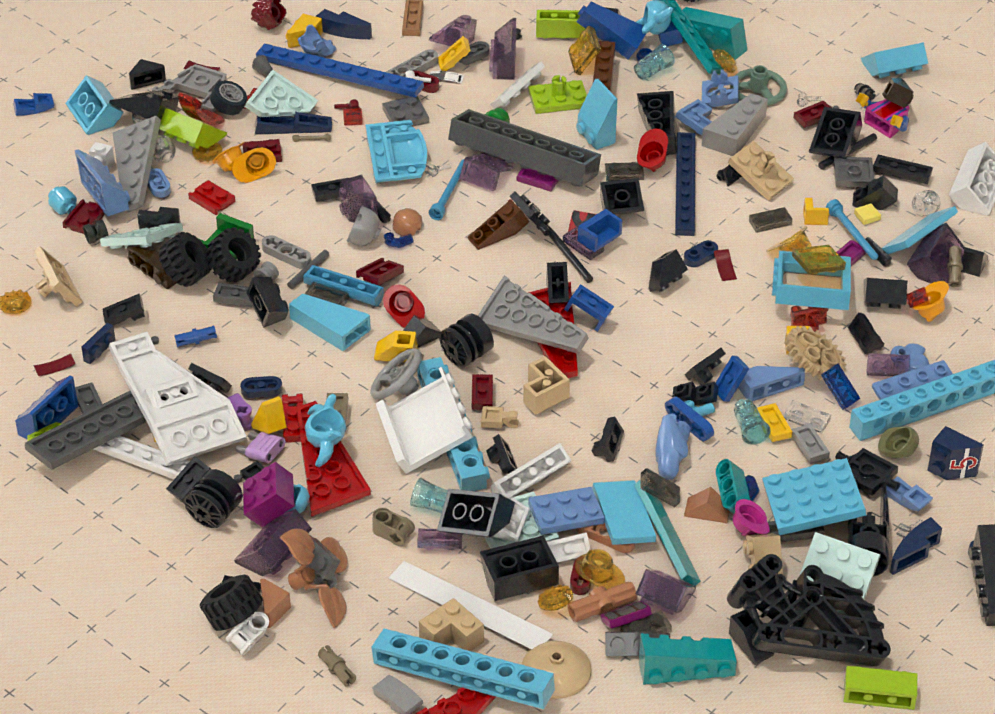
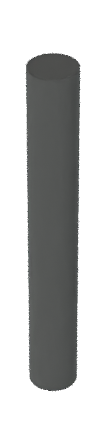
[287,250,329,289]

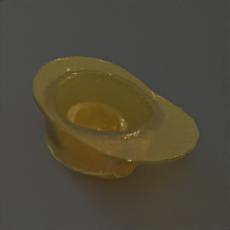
[766,226,812,253]
[575,549,625,589]

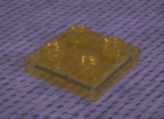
[568,26,601,75]
[792,245,846,275]

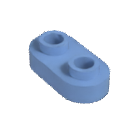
[147,168,171,198]

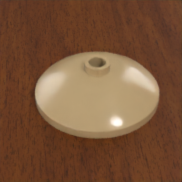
[522,641,591,699]

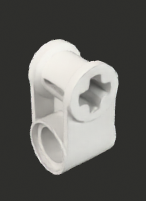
[226,611,269,655]

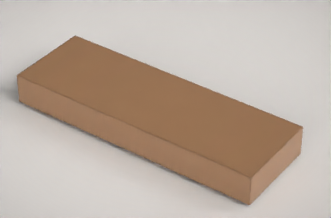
[402,0,423,36]

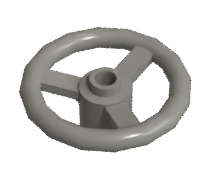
[370,348,422,400]

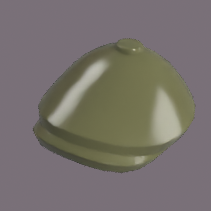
[878,426,919,458]

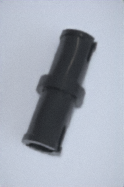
[854,83,876,101]

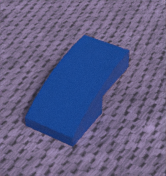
[13,93,54,116]

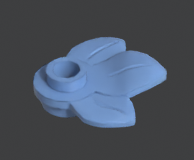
[890,343,930,373]

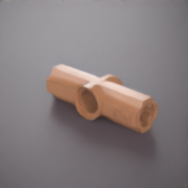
[567,581,637,622]

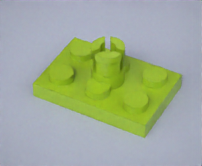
[528,75,587,114]

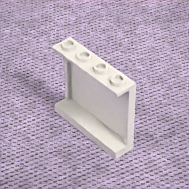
[375,367,473,474]

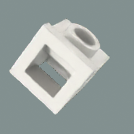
[89,142,115,171]

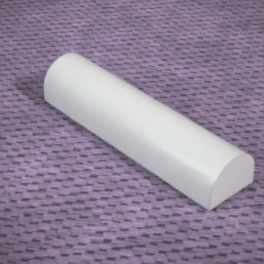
[491,443,572,498]

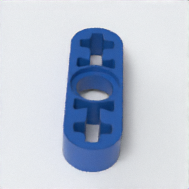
[665,397,714,442]

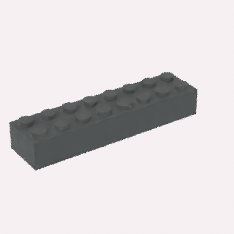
[448,109,602,186]

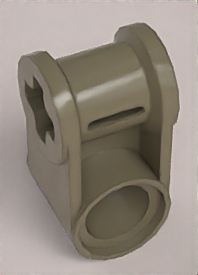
[372,508,415,546]

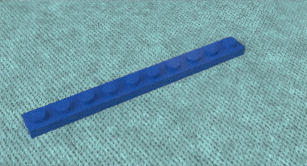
[256,43,424,98]

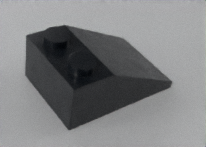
[109,89,180,120]
[809,107,863,158]

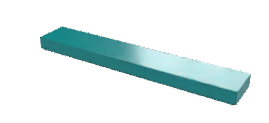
[659,0,724,74]
[635,480,701,586]

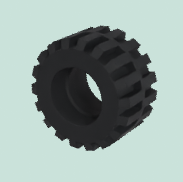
[206,227,261,282]
[159,232,212,287]
[200,574,263,631]

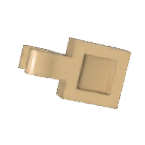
[481,406,519,428]

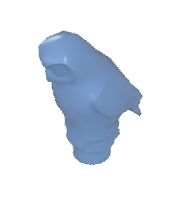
[655,414,691,480]

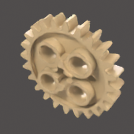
[784,326,847,382]

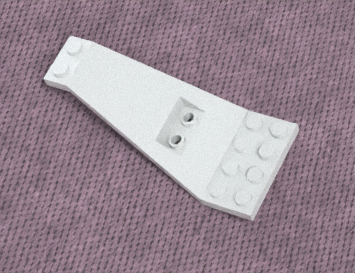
[109,332,247,466]

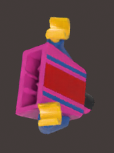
[855,93,909,138]

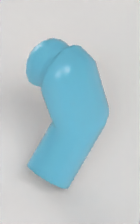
[685,400,715,417]

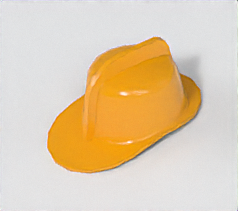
[212,142,245,172]
[232,147,276,183]
[911,281,949,322]

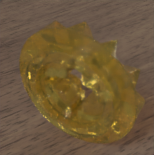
[713,49,737,73]
[192,143,223,163]
[0,289,32,314]
[537,585,573,611]

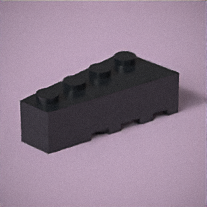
[637,91,676,156]
[969,524,995,626]

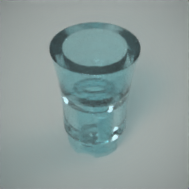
[634,44,675,80]
[734,399,771,445]
[410,477,448,513]

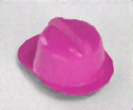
[733,499,770,536]

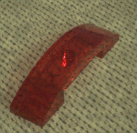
[178,92,225,125]

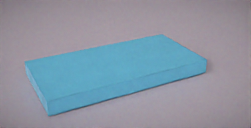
[882,206,958,254]
[592,480,656,545]

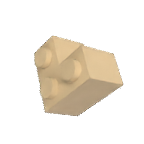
[523,356,570,415]
[743,533,783,574]
[419,598,484,651]

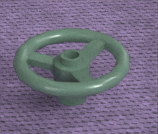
[730,65,788,106]

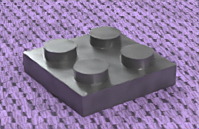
[382,96,429,126]
[833,157,874,188]

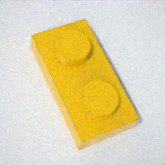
[438,36,471,71]
[755,403,792,442]

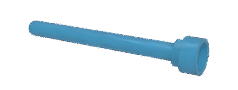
[428,159,468,220]
[826,199,878,260]

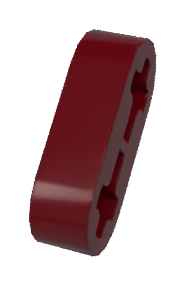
[413,70,439,93]
[570,556,594,595]

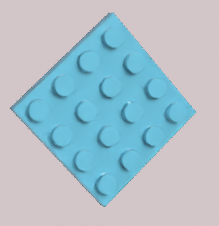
[762,458,867,535]

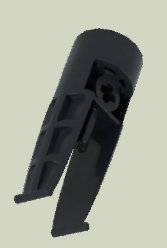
[848,477,890,577]

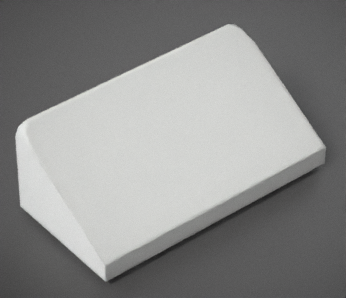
[493,497,530,542]

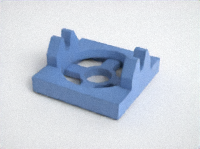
[702,69,739,108]

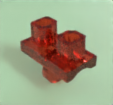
[790,306,829,332]

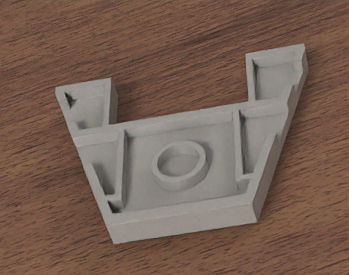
[152,64,227,115]

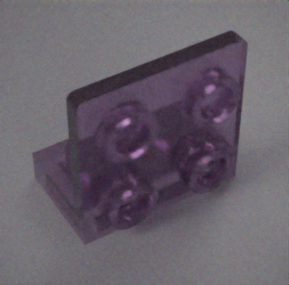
[460,153,513,191]

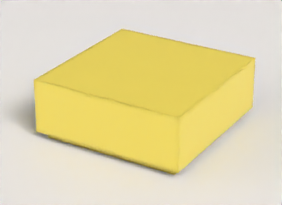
[854,204,881,225]

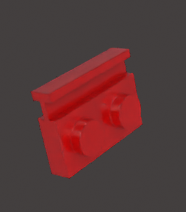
[188,180,236,215]

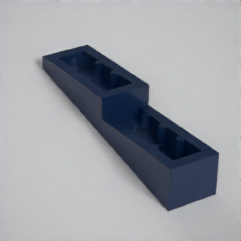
[255,111,332,135]

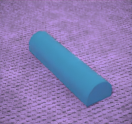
[303,265,384,307]

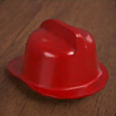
[637,128,668,172]
[383,284,425,328]

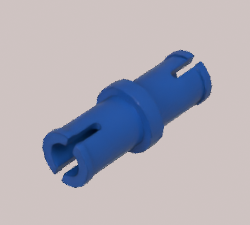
[174,325,217,348]

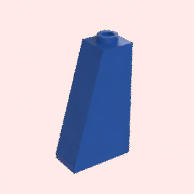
[576,1,646,60]

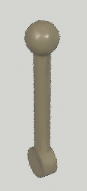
[292,133,331,142]

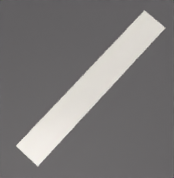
[389,561,553,650]

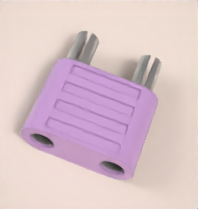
[236,431,286,463]

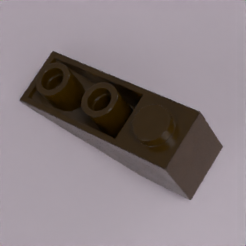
[882,78,914,108]
[127,246,177,289]

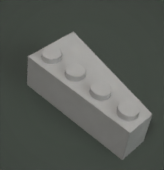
[702,94,768,156]

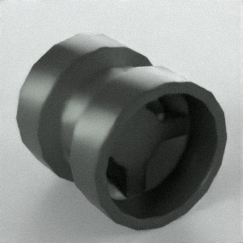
[83,220,108,244]

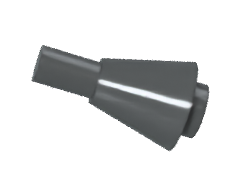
[252,55,273,76]

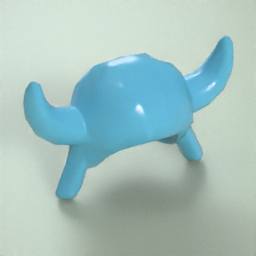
[636,0,673,35]
[305,394,347,467]

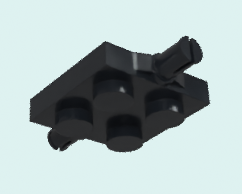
[509,191,553,236]
[835,448,900,496]

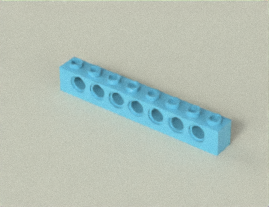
[417,357,490,491]
[849,360,995,441]
[371,629,555,709]

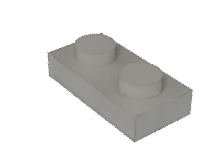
[792,424,830,464]

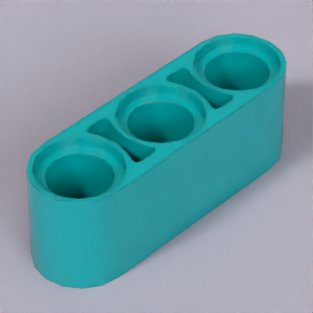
[716,459,750,514]

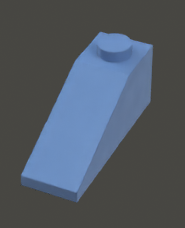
[738,366,805,403]

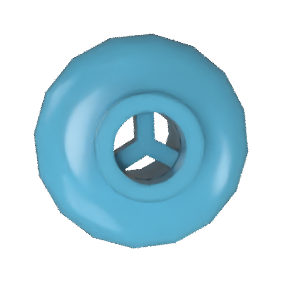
[48,186,77,215]

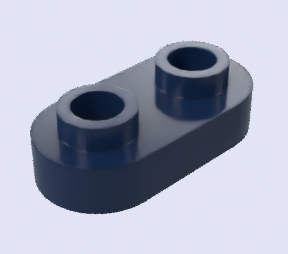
[683,240,718,267]
[240,376,283,398]

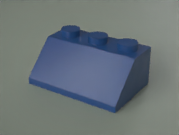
[15,375,78,439]

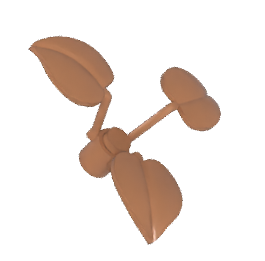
[280,529,348,628]

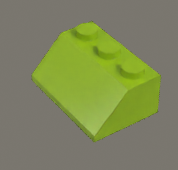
[159,108,227,149]

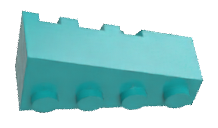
[682,7,748,60]
[639,633,737,685]

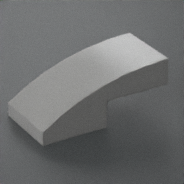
[372,675,423,714]

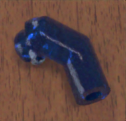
[384,232,414,248]
[745,475,760,501]

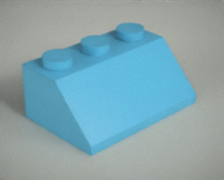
[861,42,928,78]
[65,75,124,135]

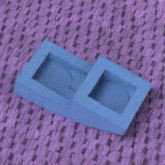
[886,476,933,512]

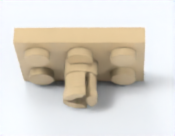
[728,141,794,201]
[34,246,83,306]

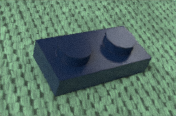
[81,323,115,364]

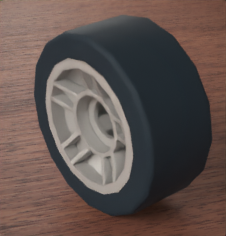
[210,80,247,115]

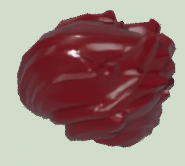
[251,0,287,30]

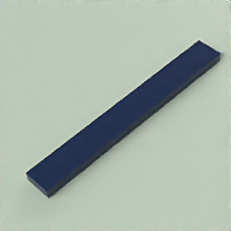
[675,132,696,236]

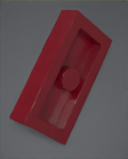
[793,100,832,128]
[471,374,493,410]

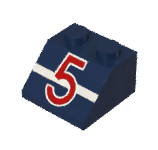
[927,426,984,480]

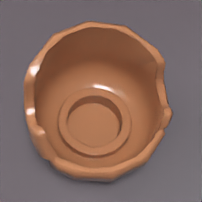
[392,208,422,236]

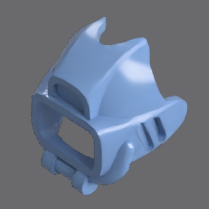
[298,25,336,57]

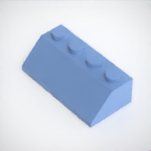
[74,149,130,216]

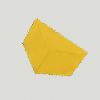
[251,396,286,434]

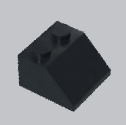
[600,178,644,215]
[247,276,289,328]
[864,278,908,309]

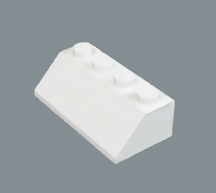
[949,142,995,216]

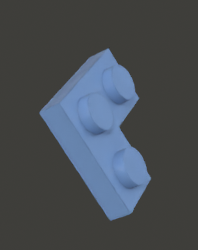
[675,99,712,135]

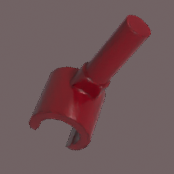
[334,99,360,114]

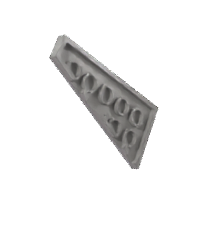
[113,116,161,212]
[478,275,589,354]

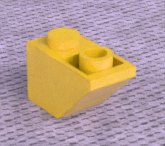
[286,13,323,48]
[374,330,418,363]

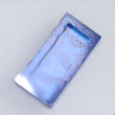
[821,363,861,410]

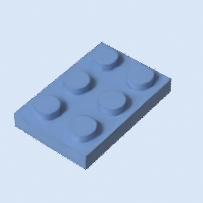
[528,487,605,535]

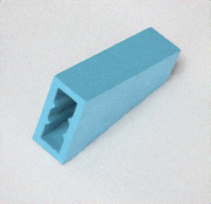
[289,294,371,351]

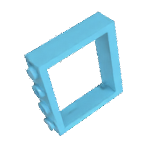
[772,251,851,310]

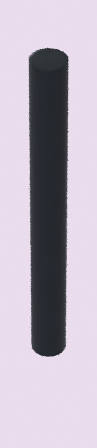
[818,133,877,169]
[548,230,593,283]

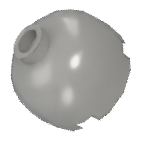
[347,205,381,246]

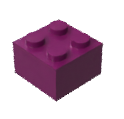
[243,462,294,527]

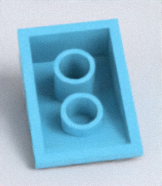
[576,79,617,150]

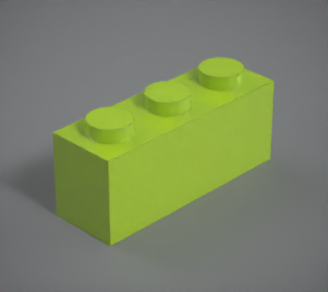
[536,10,589,39]
[843,666,918,710]

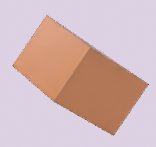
[684,487,730,524]
[260,579,291,628]

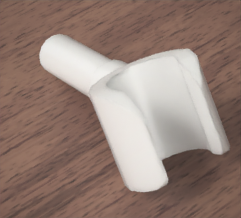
[405,71,431,83]

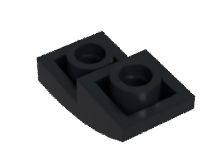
[137,207,181,229]
[672,381,718,405]

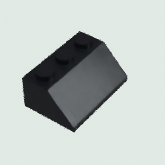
[437,489,515,538]
[480,535,559,601]

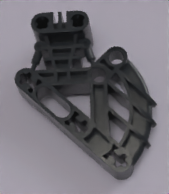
[727,554,891,666]

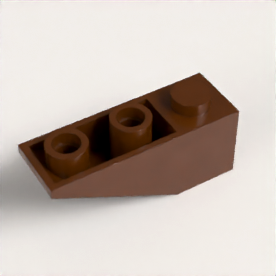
[467,199,530,250]

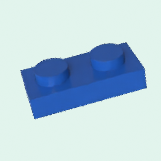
[716,355,750,402]

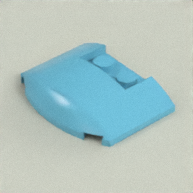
[365,120,427,183]

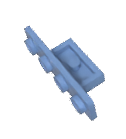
[872,360,953,400]

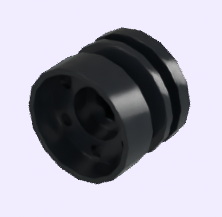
[439,313,494,368]
[184,469,243,528]

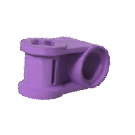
[228,393,253,431]

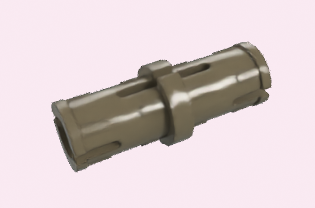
[947,246,963,287]
[318,645,356,686]

